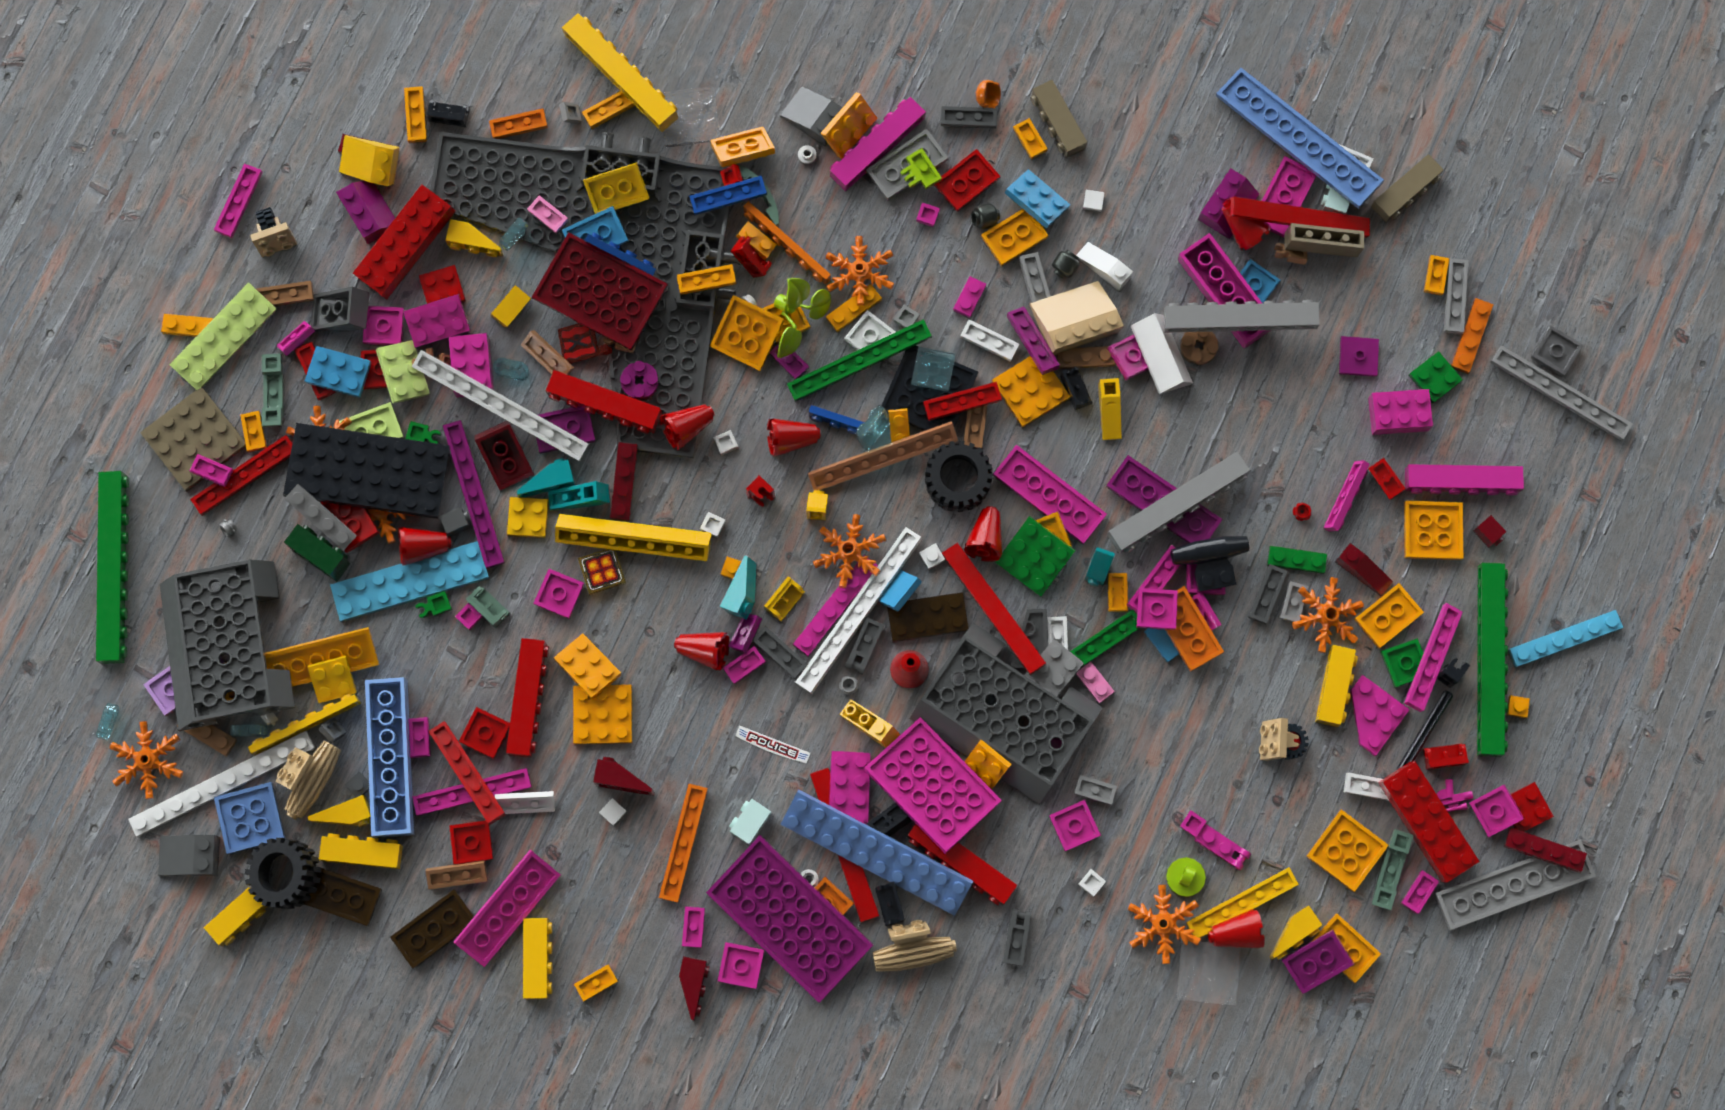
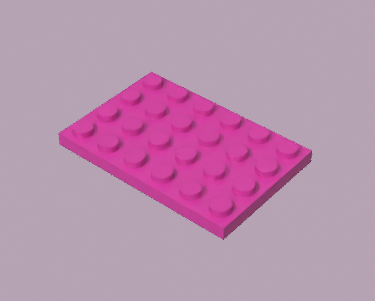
[864,717,1002,854]

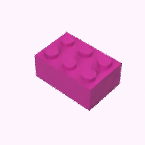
[403,294,470,348]
[449,333,494,398]
[1368,389,1433,435]

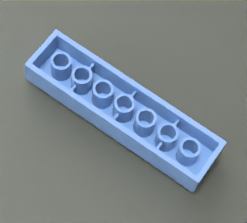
[365,677,414,838]

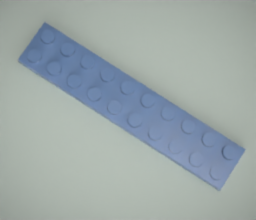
[1216,68,1384,209]
[781,789,973,916]

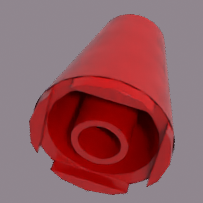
[1222,198,1271,251]
[659,404,715,450]
[767,418,821,457]
[964,506,1002,562]
[398,527,451,566]
[674,632,730,671]
[890,650,929,688]
[1208,909,1265,948]

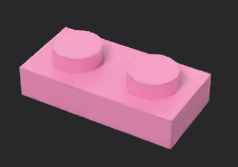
[527,195,568,234]
[1076,661,1115,704]

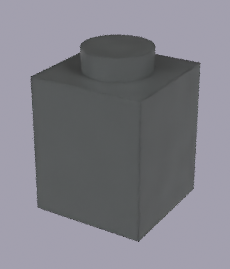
[439,507,471,537]

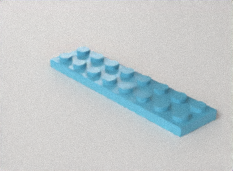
[330,541,489,622]

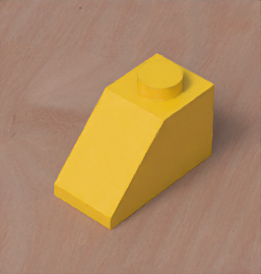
[806,490,828,521]

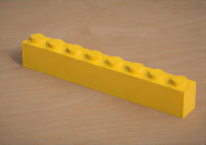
[562,13,678,132]
[555,514,711,561]

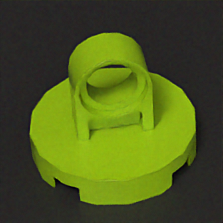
[1166,857,1206,897]

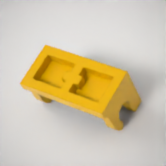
[491,285,531,327]
[764,576,805,622]

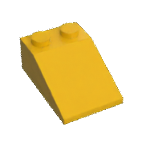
[339,135,400,186]

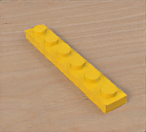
[248,694,361,756]
[1186,867,1299,938]

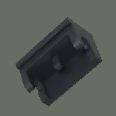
[427,100,470,127]
[1060,366,1092,410]
[1437,658,1470,688]
[867,803,911,837]
[875,881,905,926]

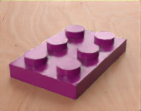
[536,406,596,454]
[1282,930,1354,994]

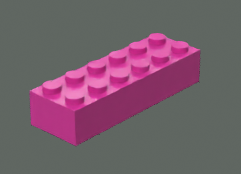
[1178,233,1271,349]

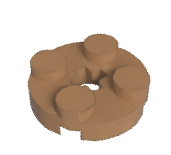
[1180,332,1218,365]

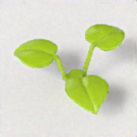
[774,278,831,358]

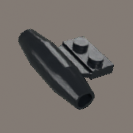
[1171,536,1250,592]

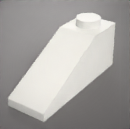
[1076,242,1133,291]

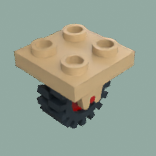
[250,207,297,257]
[1259,718,1309,761]

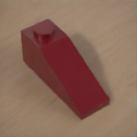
[1335,543,1393,596]

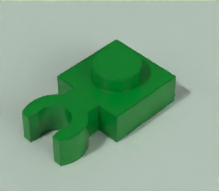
[405,421,442,444]
[415,591,452,618]

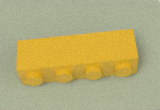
[1315,645,1358,727]
[319,833,403,869]
[523,918,553,999]

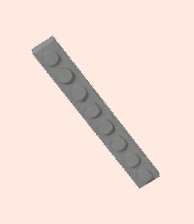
[1490,345,1633,441]

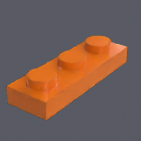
[489,108,548,139]

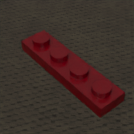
[610,442,638,520]
[1504,828,1587,873]

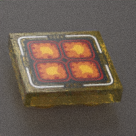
[578,549,626,595]

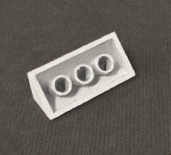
[1130,313,1193,394]

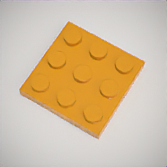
[710,295,785,371]
[992,356,1070,428]
[1404,501,1464,560]
[573,685,632,744]
[1306,809,1389,892]

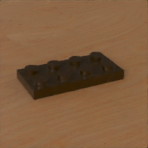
[887,592,969,642]
[303,868,382,927]
[390,889,474,969]

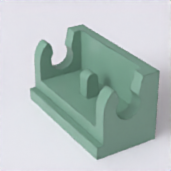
[466,586,510,628]

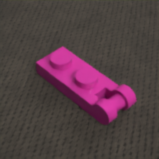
[1194,824,1251,871]

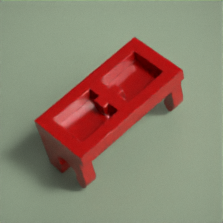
[730,236,772,278]
[1368,458,1406,500]
[746,475,775,507]
[1423,743,1469,770]

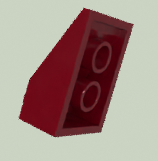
[474,421,534,490]
[593,757,655,796]

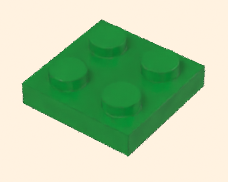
[1409,351,1463,404]
[1380,638,1424,688]

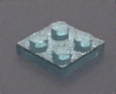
[911,347,956,392]
[856,405,889,451]

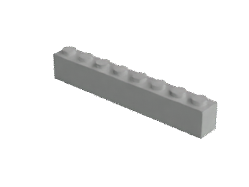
[1164,300,1319,333]
[1107,452,1250,554]

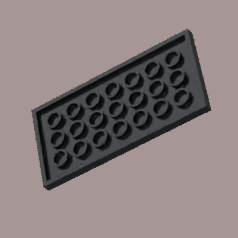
[283,423,450,519]

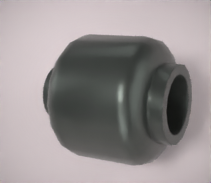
[971,203,1000,230]
[1052,250,1080,279]

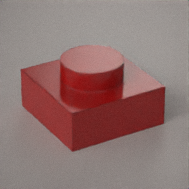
[720,164,743,186]

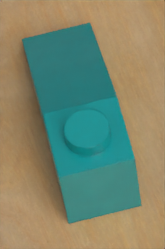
[517,458,575,498]
[548,481,610,510]
[1084,547,1115,587]
[720,555,757,620]

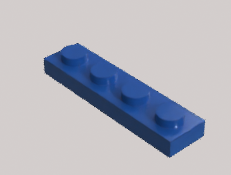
[690,175,767,215]
[585,232,656,276]

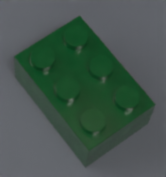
[284,524,351,582]

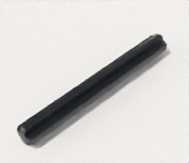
[1397,690,1453,770]

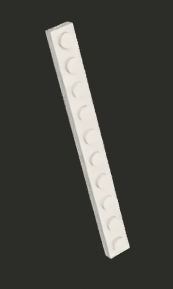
[412,350,589,461]
[795,527,922,694]
[128,731,316,837]

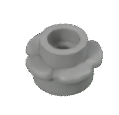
[219,519,237,537]
[839,676,858,695]

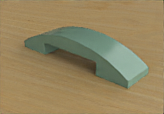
[737,164,779,228]
[262,353,284,427]
[1372,829,1414,910]

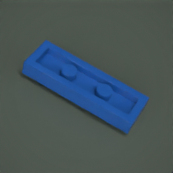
[809,405,865,435]

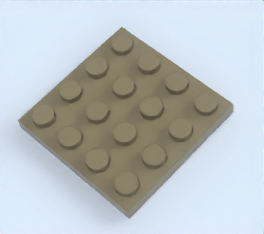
[140,387,246,492]

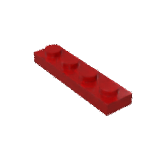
[923,382,1002,421]

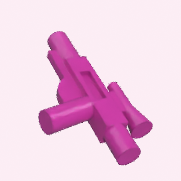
[1437,779,1473,812]

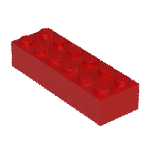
[353,184,456,300]
[1378,761,1480,883]

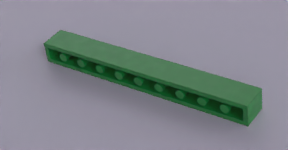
[96,471,129,664]
[1477,562,1508,757]

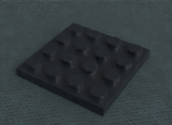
[879,345,979,431]

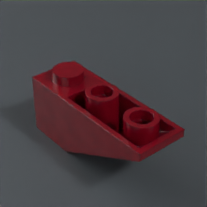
[679,956,710,1021]

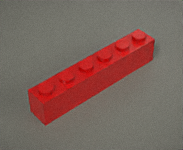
[545,370,662,434]
[506,638,549,758]
[907,824,1017,906]

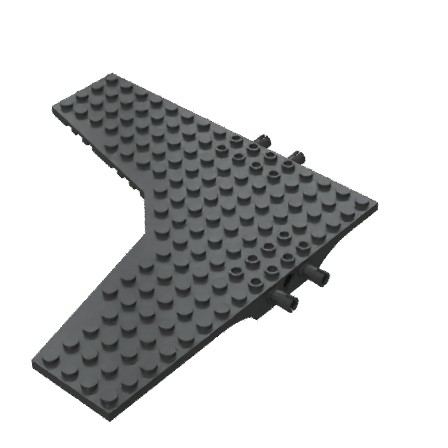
[430,132,740,458]

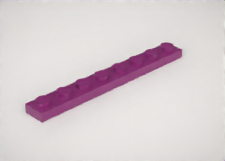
[443,420,505,569]

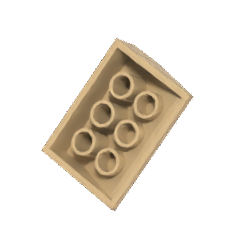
[1029,281,1124,355]

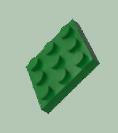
[995,516,1076,597]

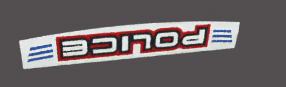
[735,726,810,763]

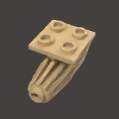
[276,741,341,820]
[872,920,957,972]

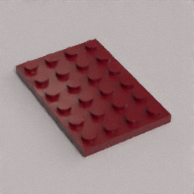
[532,232,668,351]

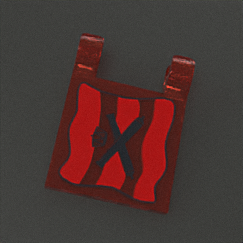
[558,323,612,364]

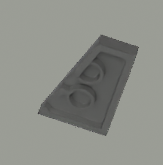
[1011,609,1048,668]

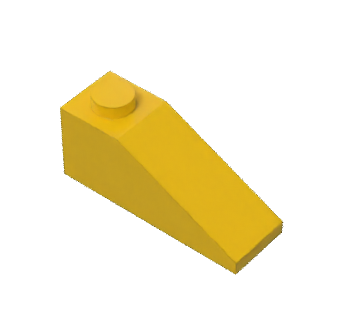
[308,795,371,827]

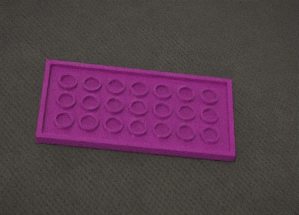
[706,835,874,1003]

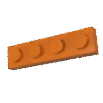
[1451,298,1493,374]

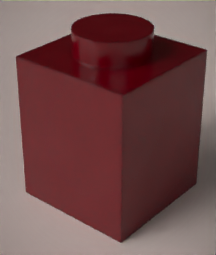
[1473,515,1507,548]

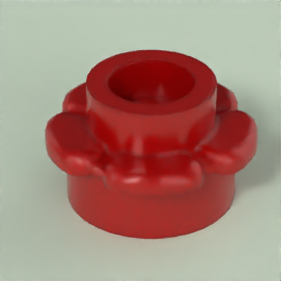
[1293,503,1311,521]

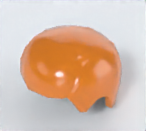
[975,80,1001,108]

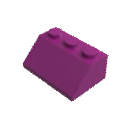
[1198,168,1259,239]
[336,181,395,245]

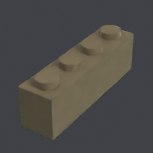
[1030,80,1087,158]
[1371,154,1444,222]
[1285,223,1364,257]

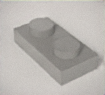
[1280,581,1309,622]
[1074,775,1117,805]

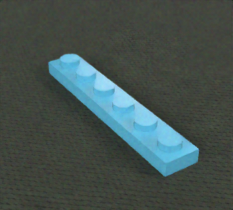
[1508,610,1624,668]

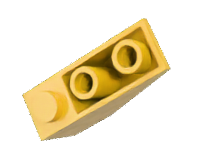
[445,219,503,257]
[1098,378,1122,440]
[839,699,900,748]
[1270,905,1322,960]

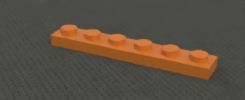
[743,201,831,285]
[659,784,708,903]

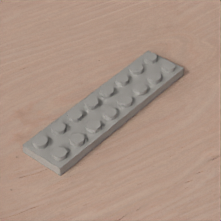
[1434,839,1596,931]

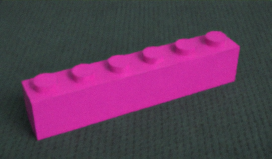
[830,97,926,192]
[1405,464,1524,496]

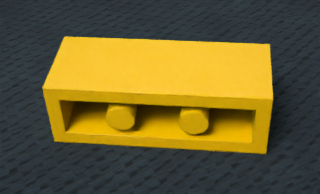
[203,887,268,946]

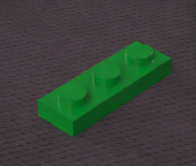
[1267,546,1327,574]

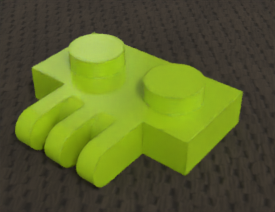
[900,148,942,189]

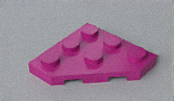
[1350,675,1410,756]

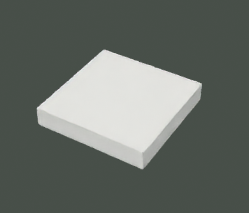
[844,310,896,350]

